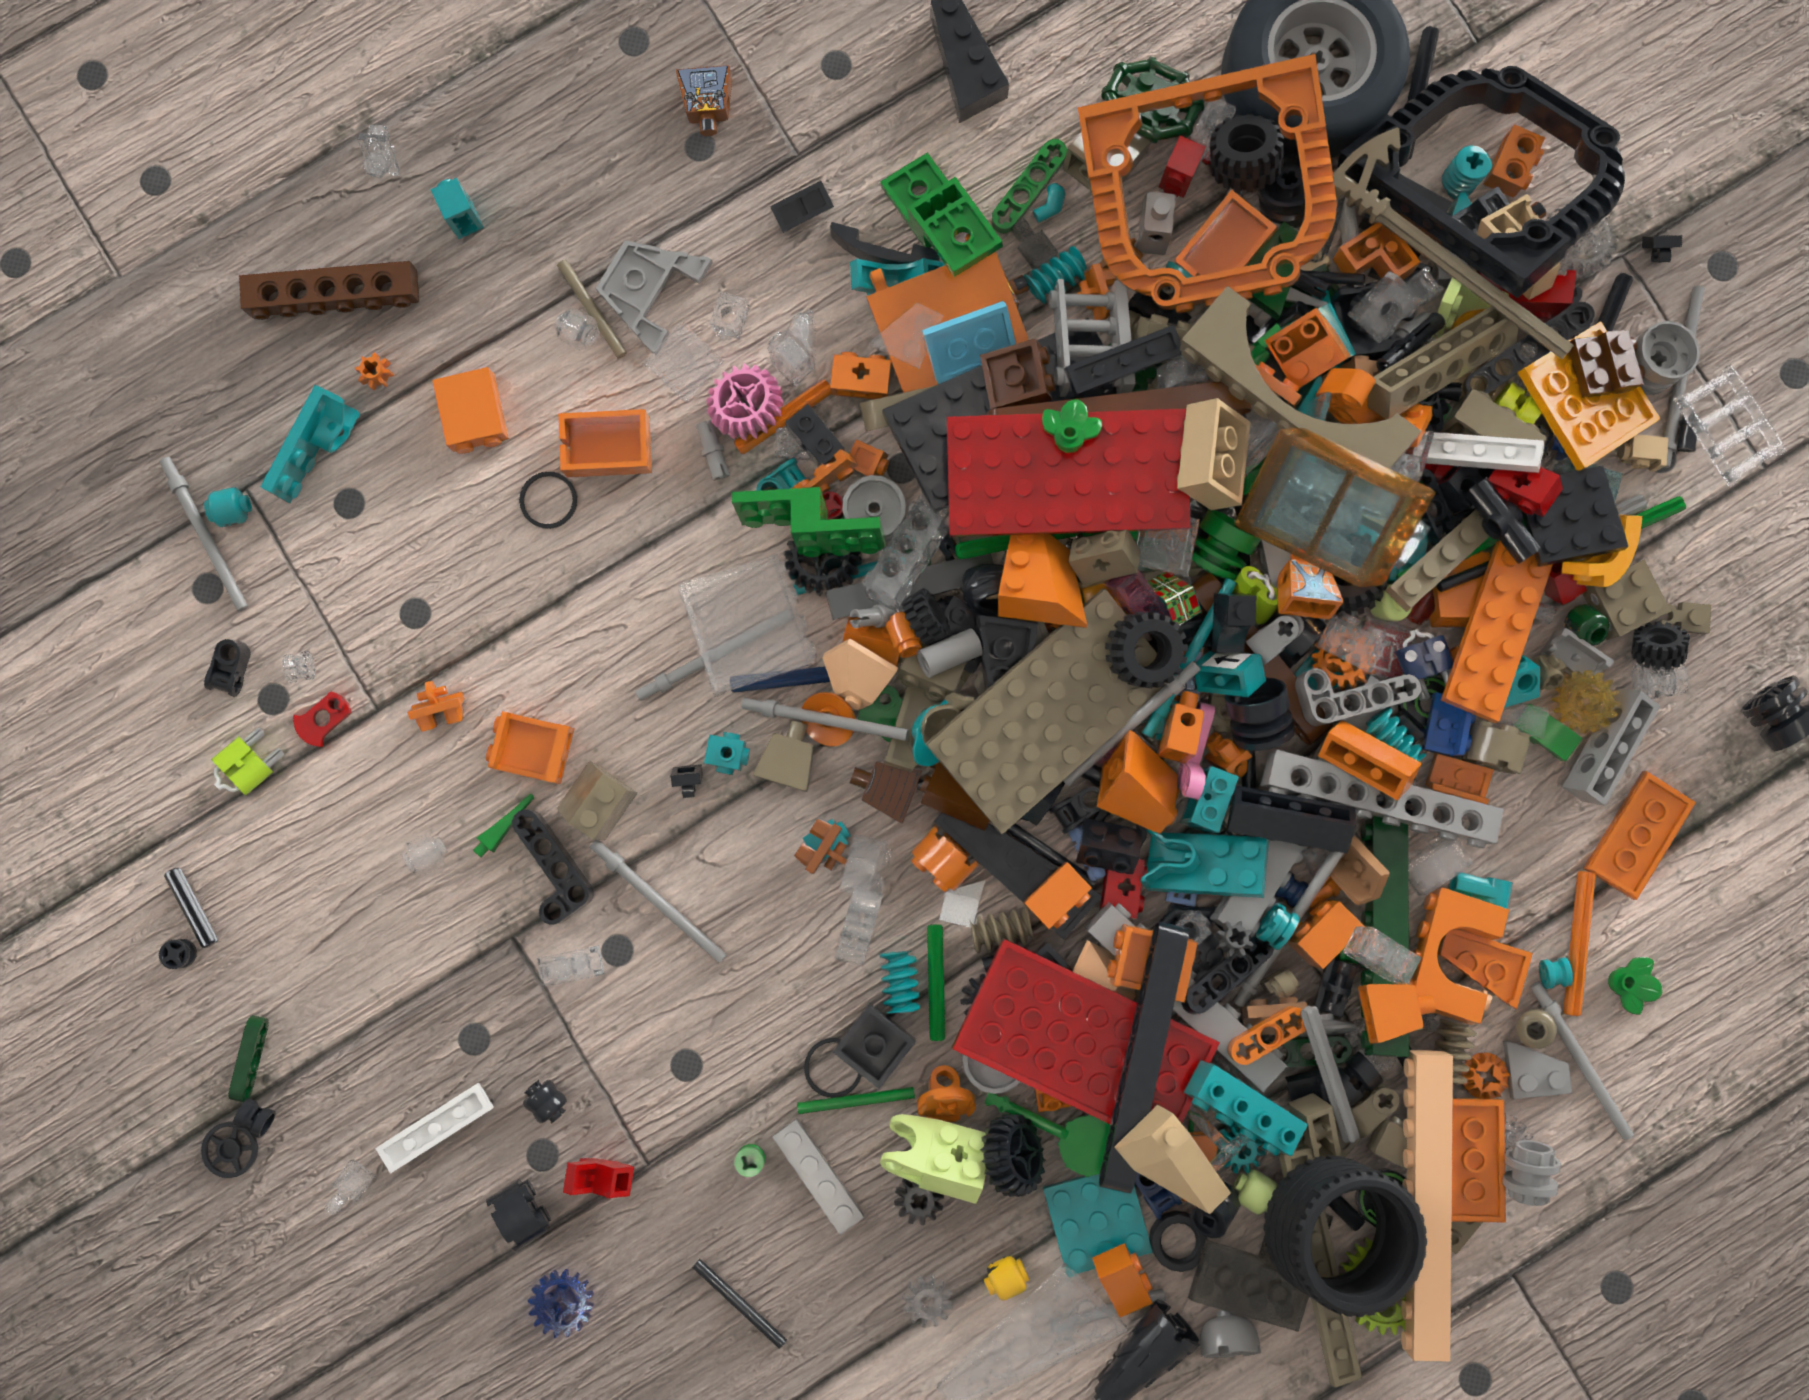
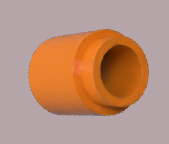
[886,612,922,658]

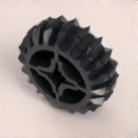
[784,540,862,596]
[980,1114,1046,1197]

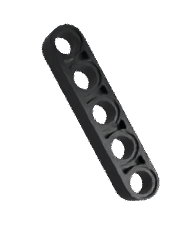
[1463,302,1595,395]

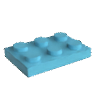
[922,301,1016,384]

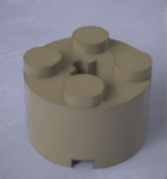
[1462,719,1530,775]

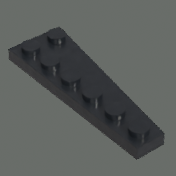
[934,813,1102,939]

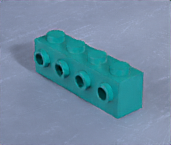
[1184,1060,1308,1157]

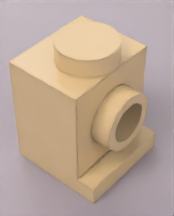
[1618,434,1668,472]

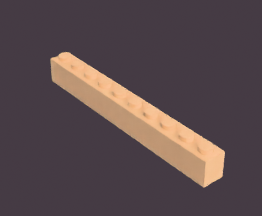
[1401,1050,1453,1361]

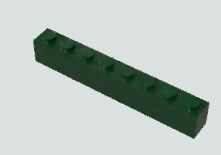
[1361,816,1409,1058]

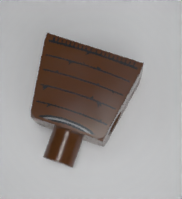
[850,762,922,824]

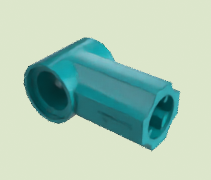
[1449,872,1513,909]

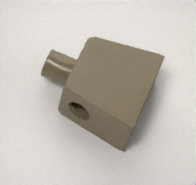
[753,720,814,792]

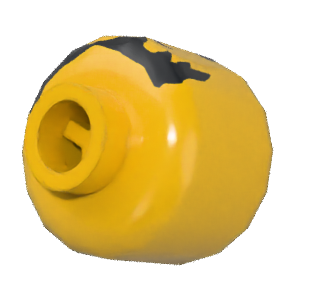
[984,1255,1030,1301]

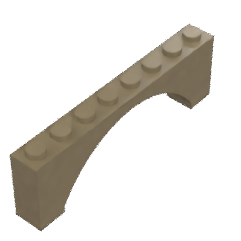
[1180,286,1421,495]

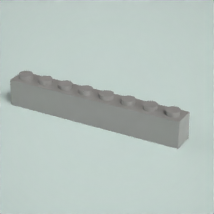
[1085,902,1287,1092]

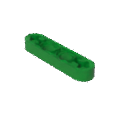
[991,139,1067,234]

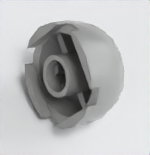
[1200,1310,1261,1358]

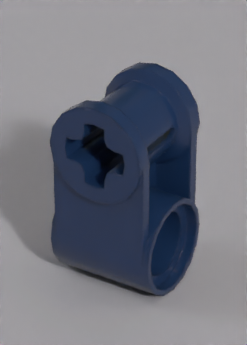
[1135,1172,1182,1220]

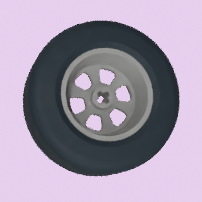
[1221,0,1410,158]

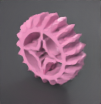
[706,363,784,441]

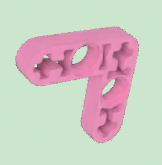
[1177,702,1215,800]

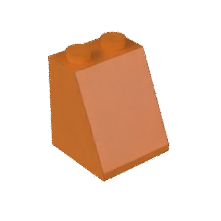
[1097,730,1179,834]

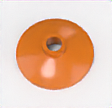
[801,692,855,746]

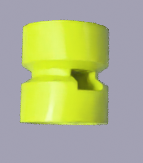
[1494,381,1541,424]

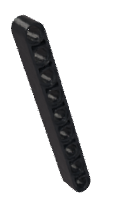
[1099,922,1189,1193]

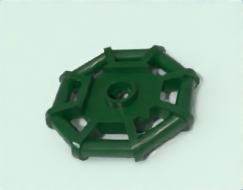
[1101,56,1205,144]

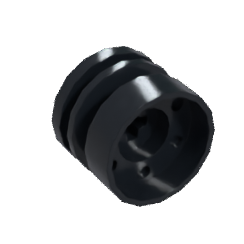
[1741,675,1809,752]
[1225,677,1295,751]

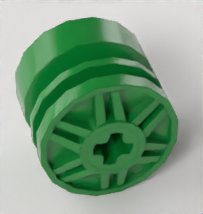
[1184,509,1262,581]

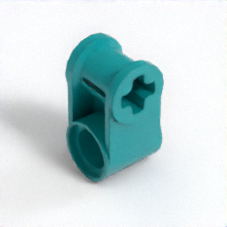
[756,458,811,491]

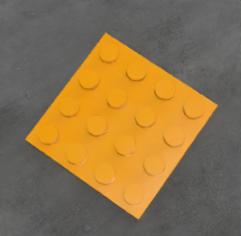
[1517,321,1660,471]

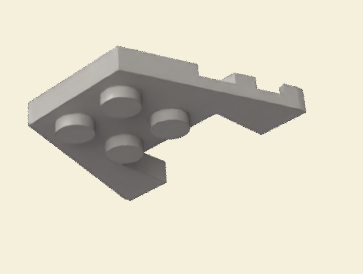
[596,240,712,355]

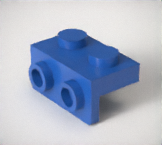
[1422,692,1476,757]

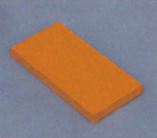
[1583,771,1696,900]
[1451,1098,1506,1223]

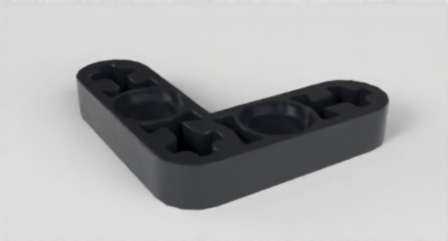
[1406,469,1476,547]

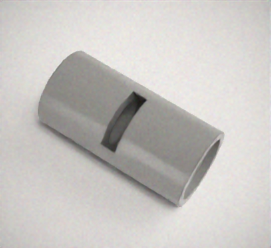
[917,628,983,678]

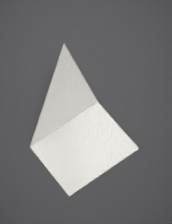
[939,880,985,928]

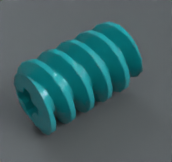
[1442,145,1492,199]
[1023,246,1087,305]
[1365,707,1426,762]
[879,951,920,1013]

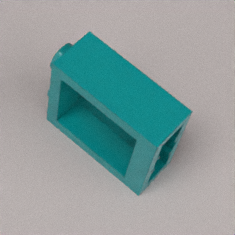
[1180,766,1239,833]

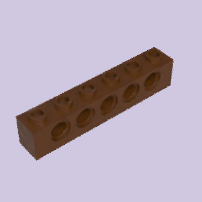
[239,261,419,320]

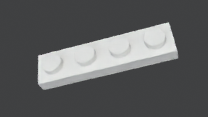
[1416,432,1544,473]
[375,1083,494,1174]

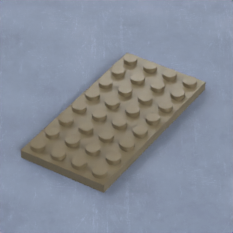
[925,589,1166,834]

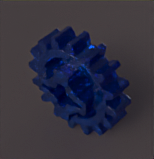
[528,1269,594,1338]

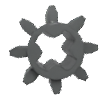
[1214,921,1254,958]

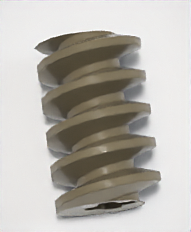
[970,908,1033,953]
[1435,1019,1477,1084]

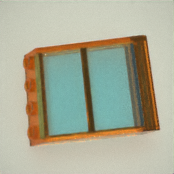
[1234,428,1435,587]

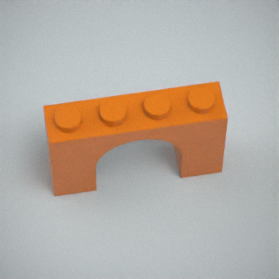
[1409,887,1509,1025]

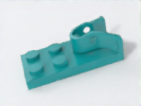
[260,384,360,503]
[1140,829,1270,898]

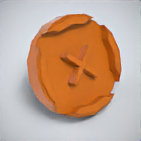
[917,1065,976,1123]

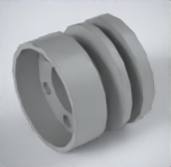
[1635,321,1700,395]

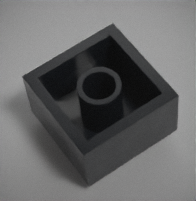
[833,1002,916,1089]

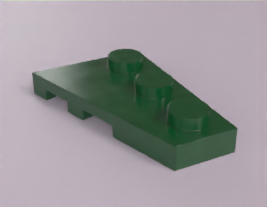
[1247,221,1298,321]

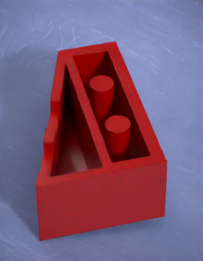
[1476,270,1577,323]

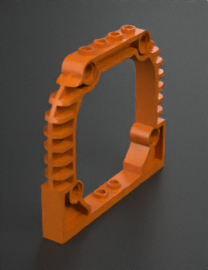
[1078,54,1337,313]

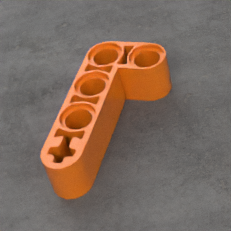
[1316,368,1382,424]

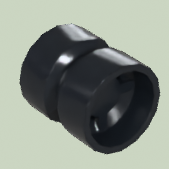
[1338,1051,1384,1107]
[1190,1182,1241,1239]

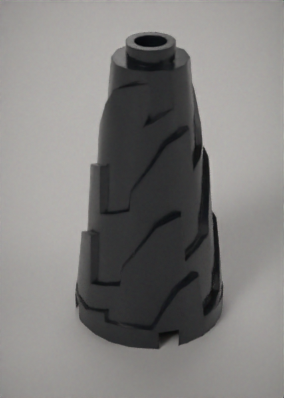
[1094,1299,1200,1400]

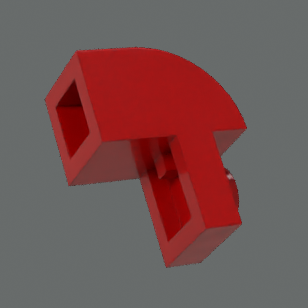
[563,1158,634,1198]

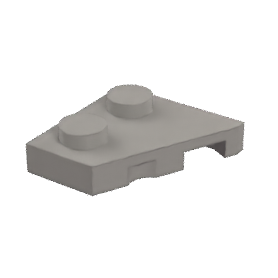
[1503,1040,1572,1099]

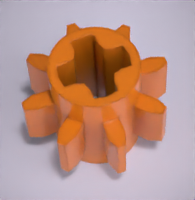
[355,352,394,391]

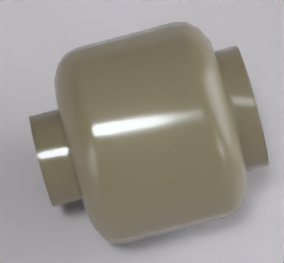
[1516,1009,1557,1049]

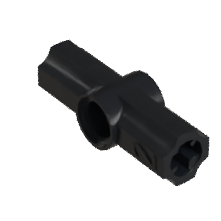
[1464,477,1540,564]

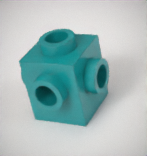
[704,732,750,775]

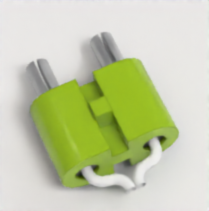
[1232,566,1278,628]
[211,728,284,796]

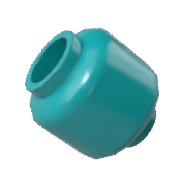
[204,487,252,527]

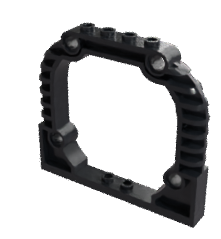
[1337,66,1625,298]

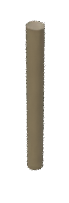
[557,260,627,359]

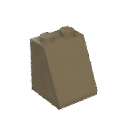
[1063,133,1151,192]
[557,761,637,841]

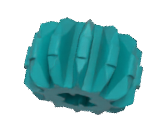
[1216,1124,1265,1174]

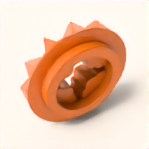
[1461,1052,1510,1099]

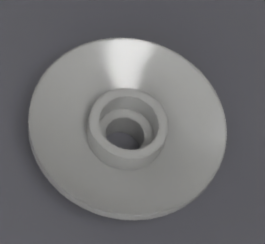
[1298,1014,1357,1037]

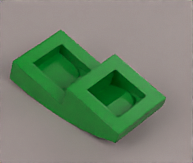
[1512,704,1583,761]

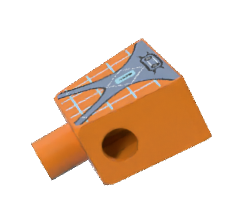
[1277,550,1343,620]

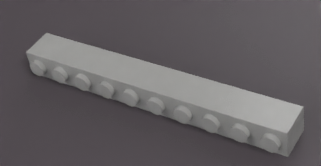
[1210,675,1398,937]

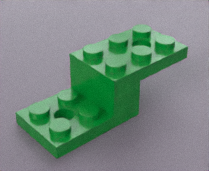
[880,152,1003,277]
[732,487,886,557]

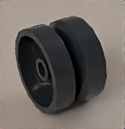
[1258,153,1305,229]

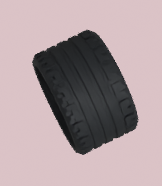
[1263,1155,1427,1317]

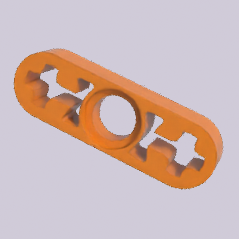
[1228,1006,1306,1065]

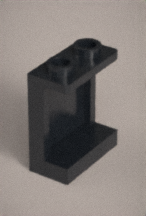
[1330,281,1405,364]

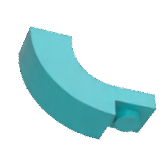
[850,258,945,296]

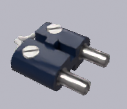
[1395,629,1454,701]

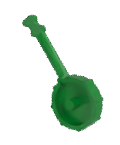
[985,1093,1110,1178]

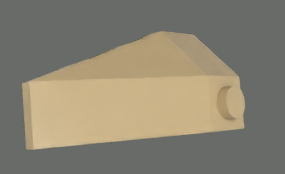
[1114,1105,1231,1214]

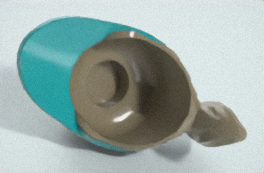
[911,693,975,766]

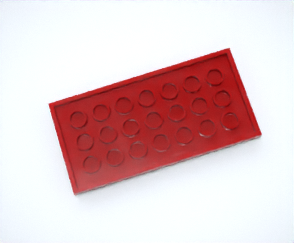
[947,409,1191,537]
[951,938,1220,1124]

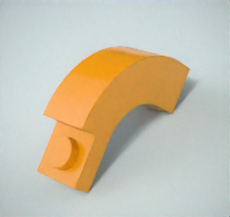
[1562,514,1642,587]

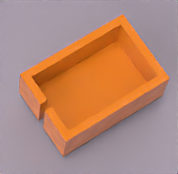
[1174,190,1277,277]
[558,409,652,478]

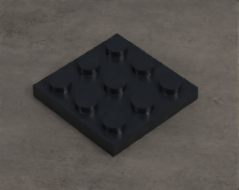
[1522,466,1629,567]

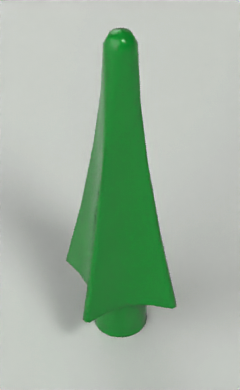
[473,794,534,858]

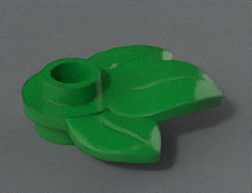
[1042,399,1102,453]
[858,685,903,742]
[1608,957,1663,1015]

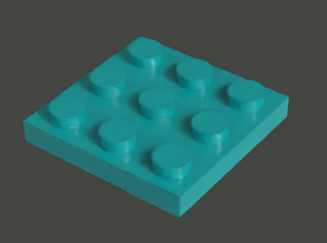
[1043,1174,1153,1277]

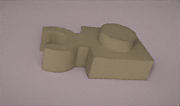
[1657,602,1711,634]

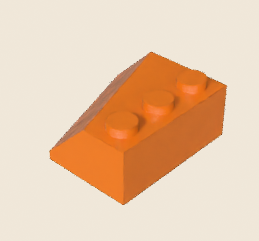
[998,534,1087,628]

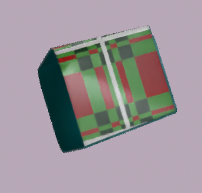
[1139,571,1201,625]

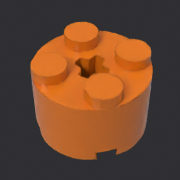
[911,825,978,893]

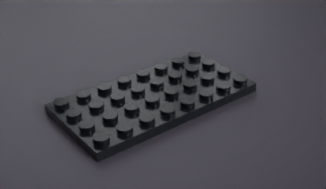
[882,318,1117,513]

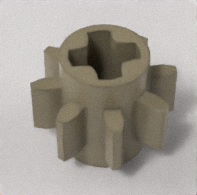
[1532,654,1567,690]

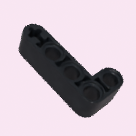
[512,810,594,925]

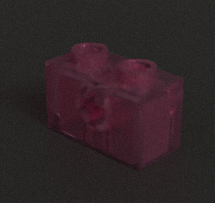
[1105,570,1170,634]

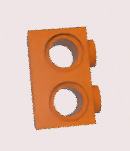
[1483,124,1545,198]

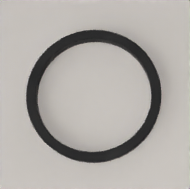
[519,472,577,529]
[804,1038,862,1098]

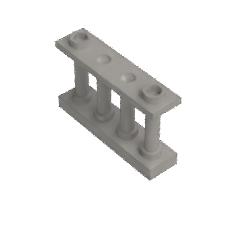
[1049,279,1135,397]

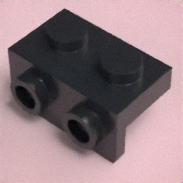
[1076,818,1142,874]

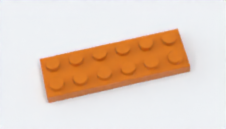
[1441,540,1553,723]

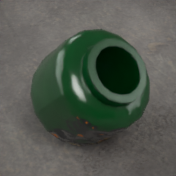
[1564,604,1610,646]

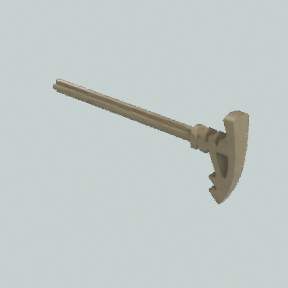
[1333,128,1574,359]

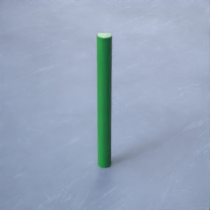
[797,1087,915,1114]

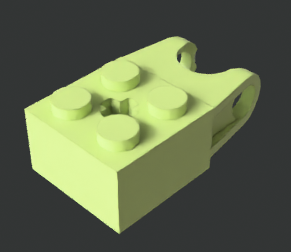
[880,1114,986,1204]

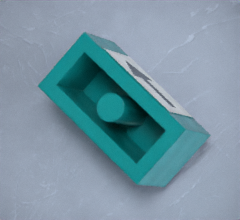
[1194,650,1266,697]

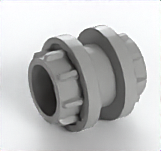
[1502,1140,1561,1206]

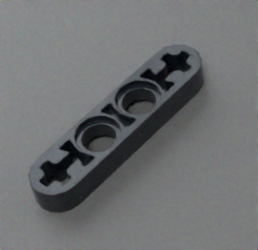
[1181,935,1274,1015]

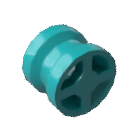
[1539,957,1573,989]

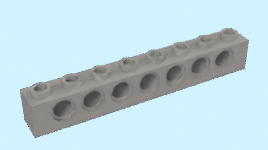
[1261,750,1504,848]

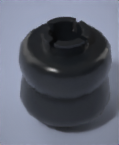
[523,1080,567,1124]

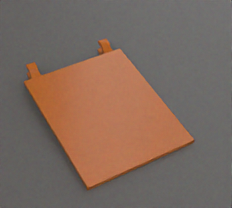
[866,234,1029,393]

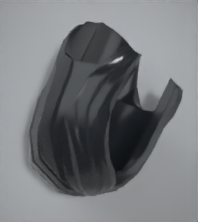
[962,564,1018,620]

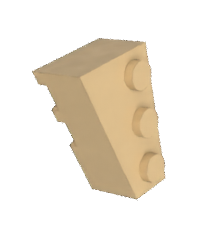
[1477,194,1561,300]

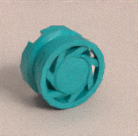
[1256,902,1300,950]

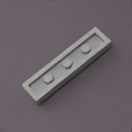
[772,1118,864,1235]

